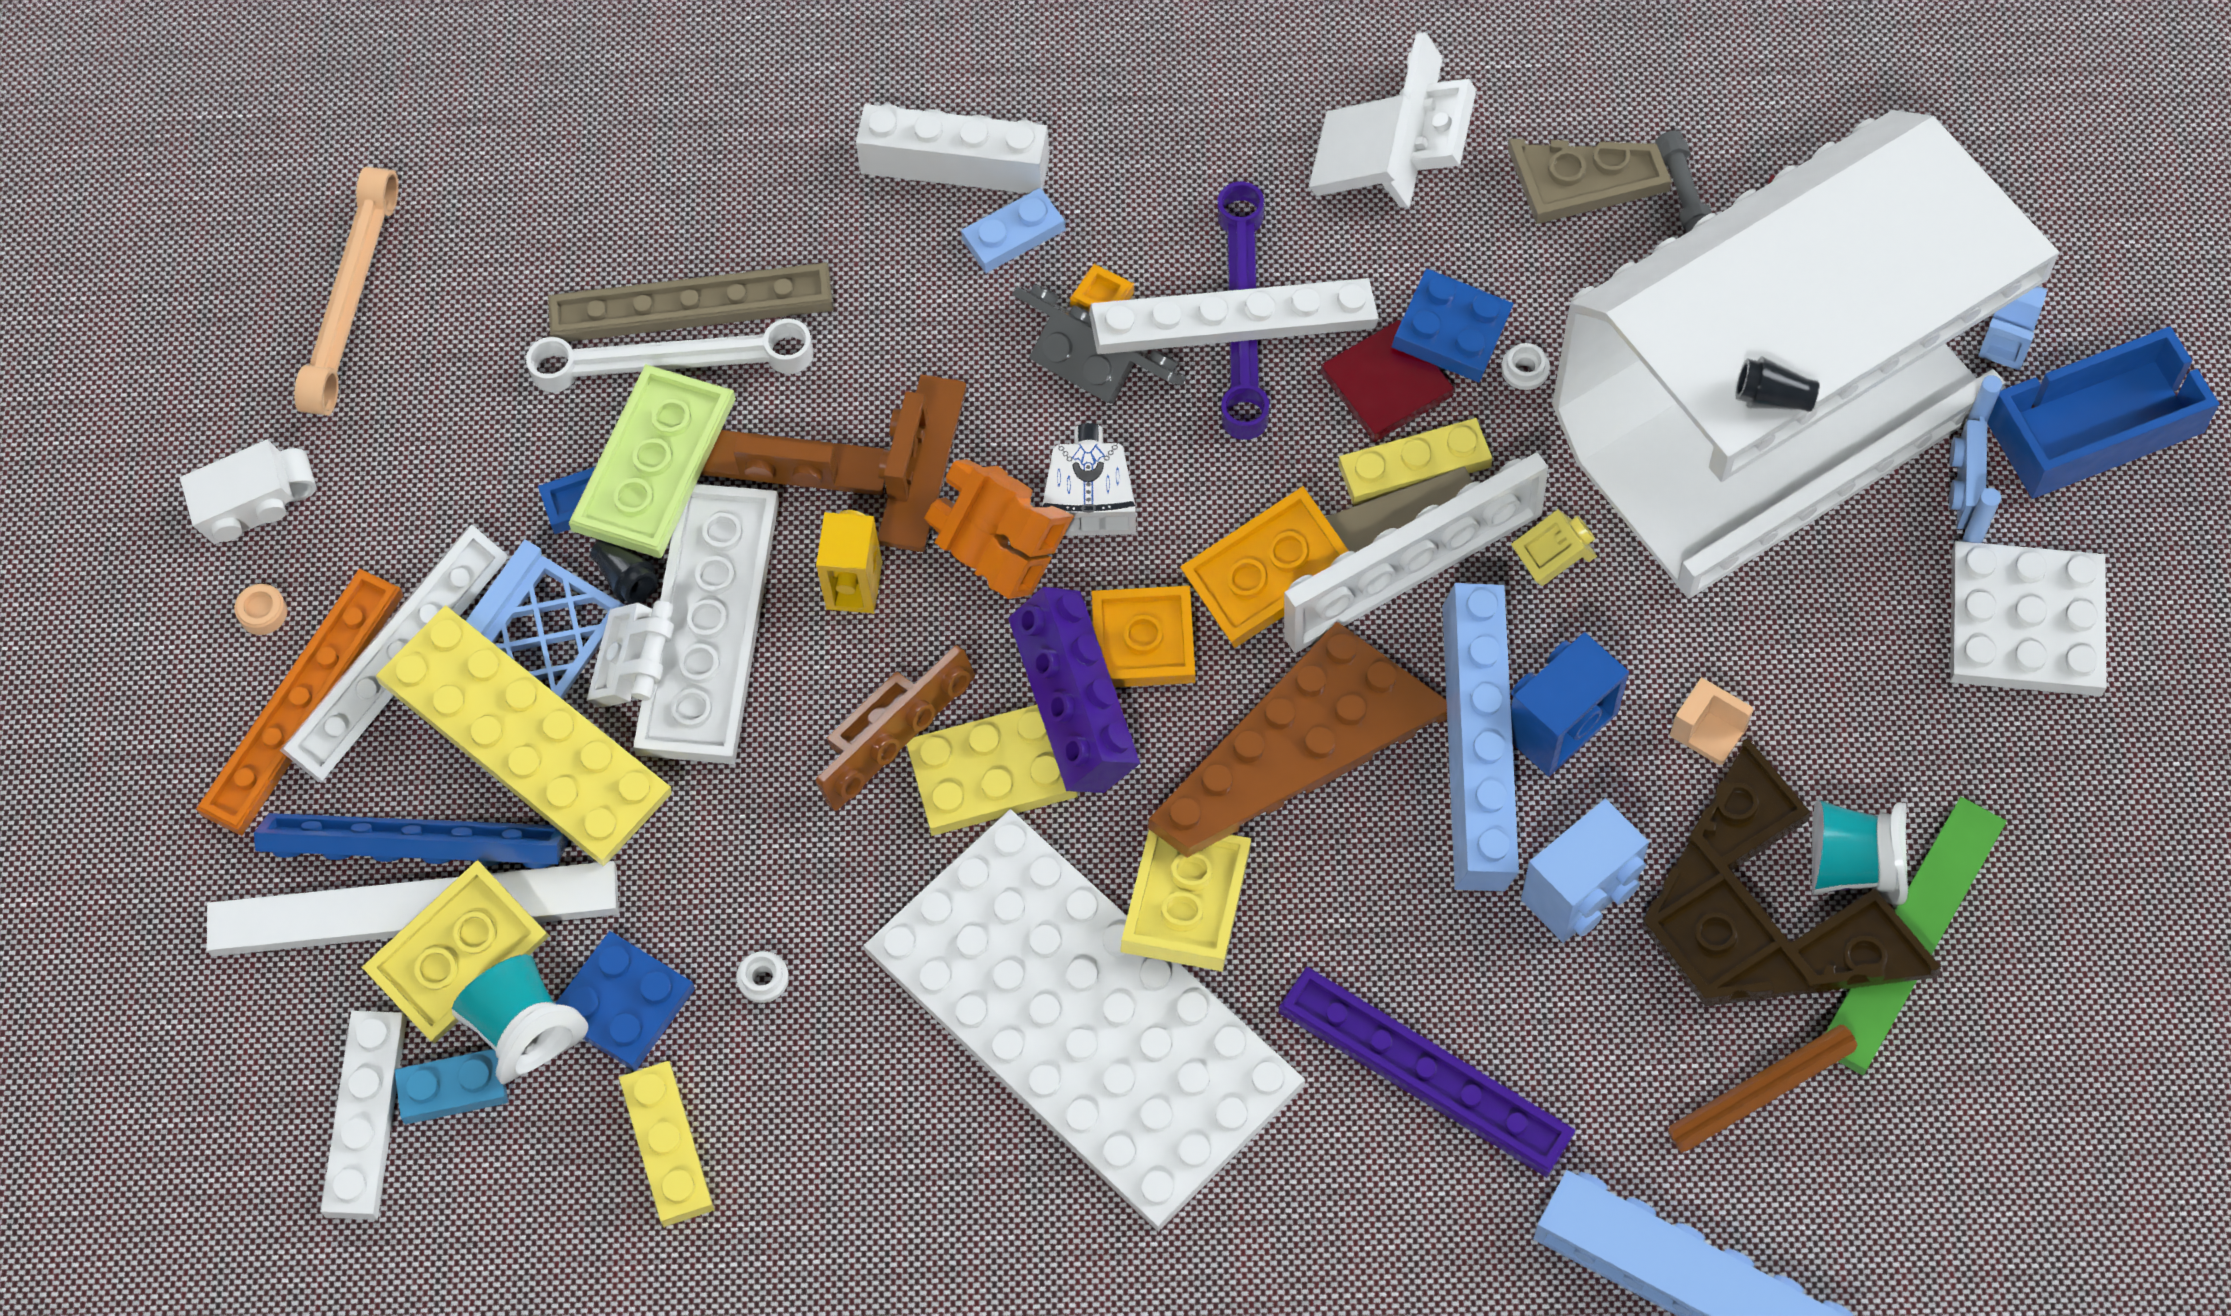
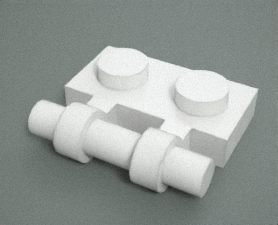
[586,601,674,708]

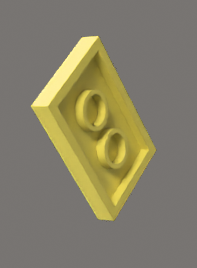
[906,705,1078,836]
[1120,830,1251,972]
[362,860,550,1044]

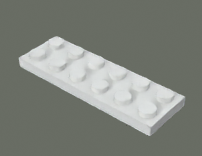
[1284,452,1548,653]
[633,484,779,764]

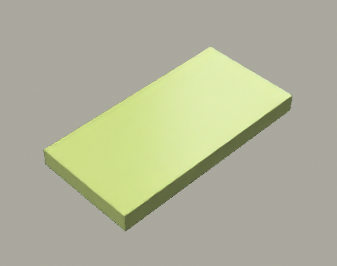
[569,364,736,559]

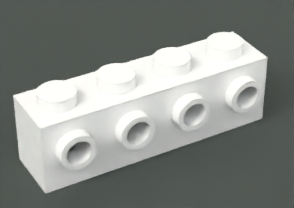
[856,104,1050,194]

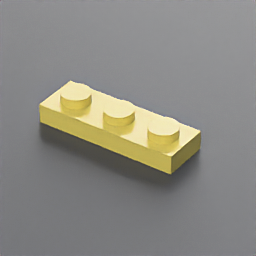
[1338,418,1492,506]
[619,1061,714,1227]

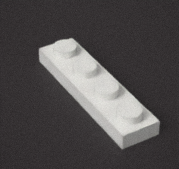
[320,1011,407,1220]

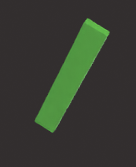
[1826,797,2007,1076]

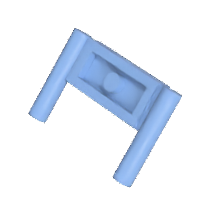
[1949,375,2002,543]

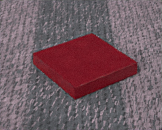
[1320,319,1454,442]

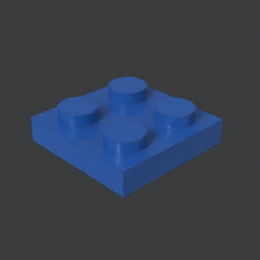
[1391,268,1514,383]
[555,930,695,1072]

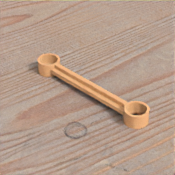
[294,166,398,416]

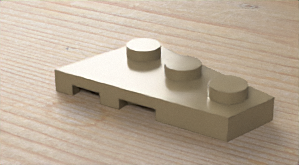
[1507,139,1672,224]

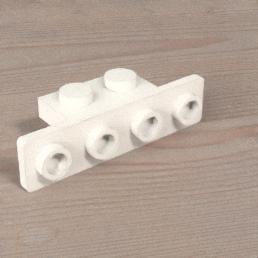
[1382,32,1476,208]

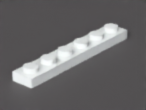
[1089,278,1379,354]
[280,525,509,782]

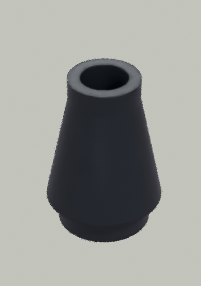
[1736,356,1820,412]
[590,540,658,604]

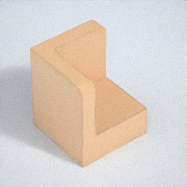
[1670,677,1754,765]

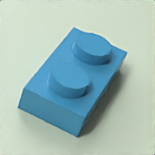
[394,1049,508,1125]

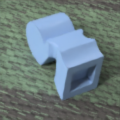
[1978,286,2047,371]

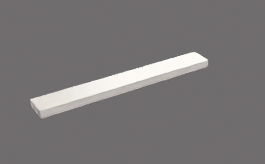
[207,861,619,957]

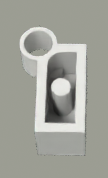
[180,439,316,545]

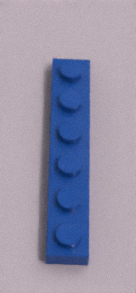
[254,813,568,868]

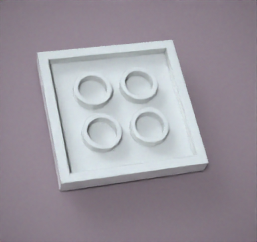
[1950,541,2107,696]

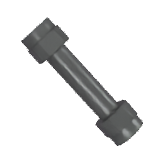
[1655,131,1712,233]

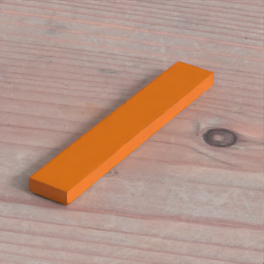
[196,568,404,836]

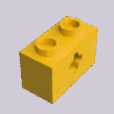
[816,510,882,614]

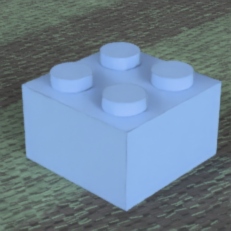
[1521,798,1649,943]

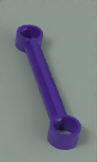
[1217,181,1269,440]

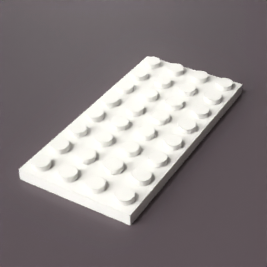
[863,809,1305,1232]

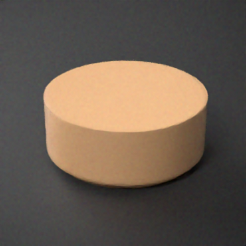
[234,584,287,635]

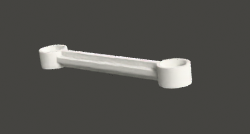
[526,319,814,392]

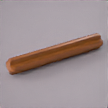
[1668,1025,1858,1152]

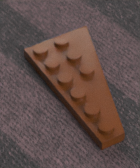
[1148,621,1447,858]

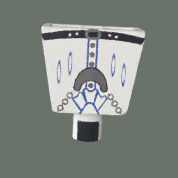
[1042,423,1136,536]

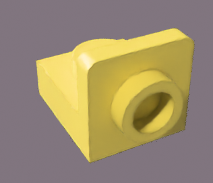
[1511,509,1597,586]

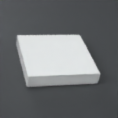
[1309,95,1412,196]

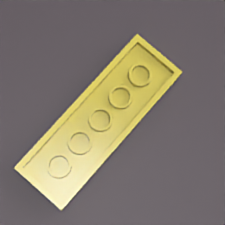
[376,605,672,867]

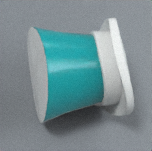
[1812,799,1908,905]
[452,954,588,1084]

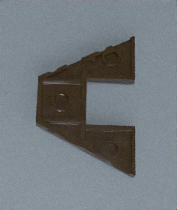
[1643,738,1941,1006]

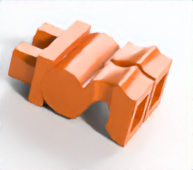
[924,459,1074,599]

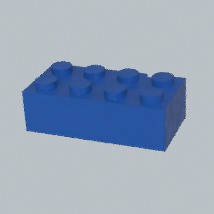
[1987,326,2220,499]

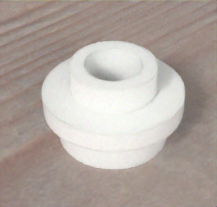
[1501,343,1550,390]
[737,951,789,1003]

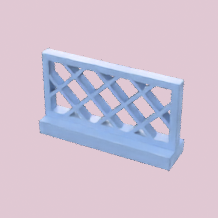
[466,539,625,699]

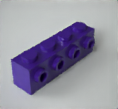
[1008,587,1141,793]

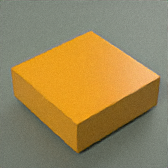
[1070,264,1135,312]

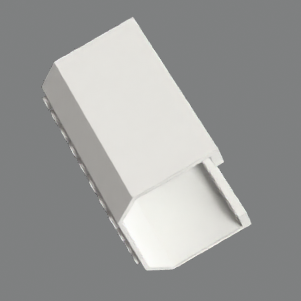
[1552,110,2059,599]

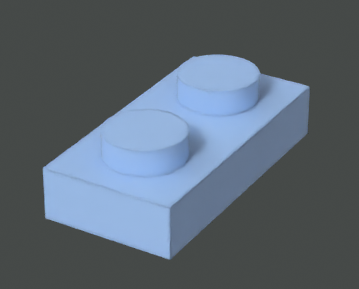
[961,187,1066,273]

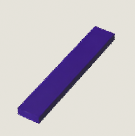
[1279,966,1576,1178]

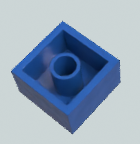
[1511,632,1629,777]

